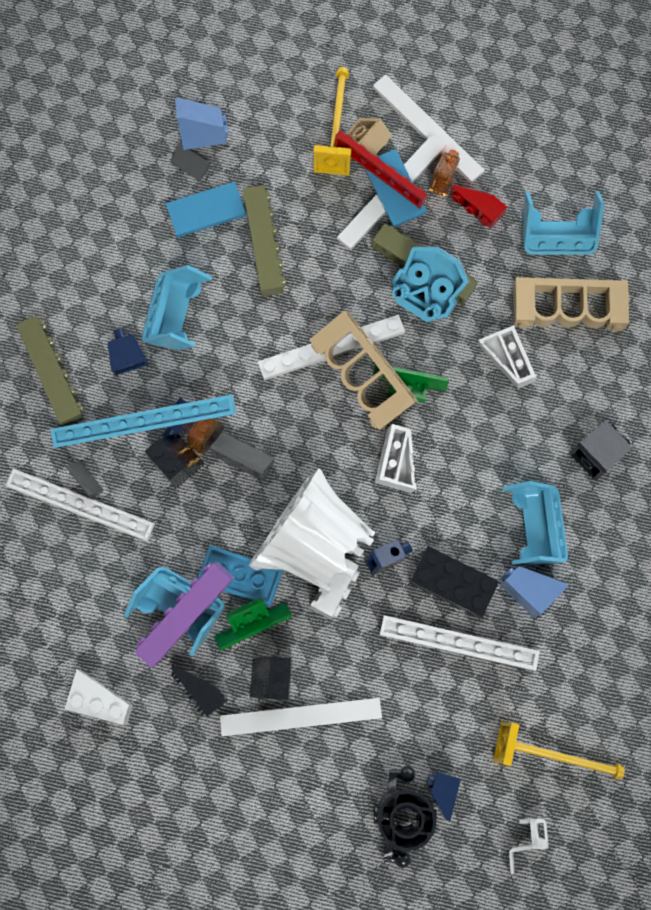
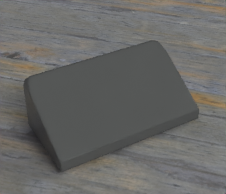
[171,144,210,181]
[66,462,103,499]

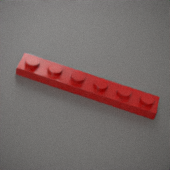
[334,130,427,209]

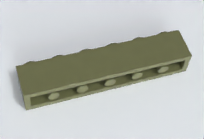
[243,185,286,297]
[372,224,477,306]
[16,315,85,427]

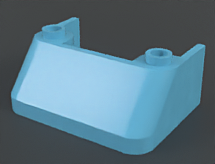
[522,191,605,255]
[142,265,212,350]
[502,481,568,566]
[124,567,224,656]

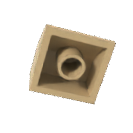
[346,118,392,156]

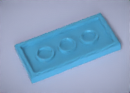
[363,149,427,227]
[166,182,246,238]
[198,545,284,607]

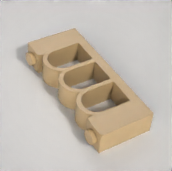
[513,277,629,331]
[310,311,418,430]

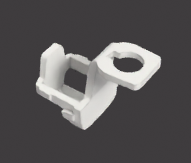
[509,818,549,875]

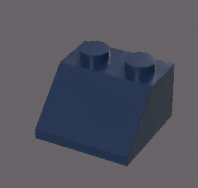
[426,770,461,821]

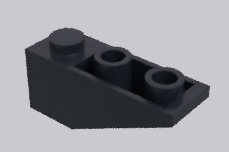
[171,666,228,717]

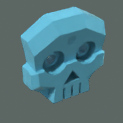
[392,246,470,322]

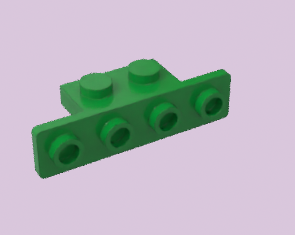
[373,364,449,404]
[215,597,292,651]

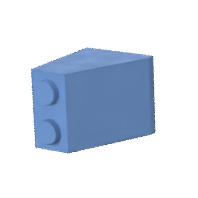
[175,98,229,150]
[500,566,568,618]

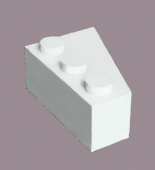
[478,325,536,389]
[375,424,417,493]
[310,559,360,620]
[65,669,133,725]

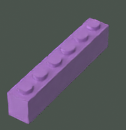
[134,562,235,668]

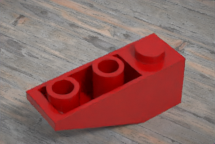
[450,185,507,229]

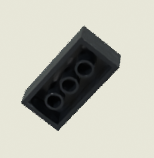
[409,546,499,619]

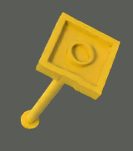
[314,67,351,176]
[493,721,625,779]

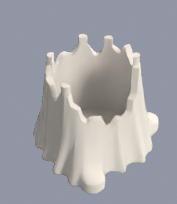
[248,468,375,592]

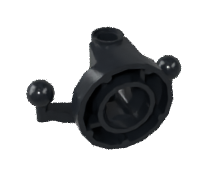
[374,766,437,868]

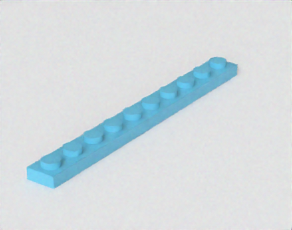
[50,395,237,448]

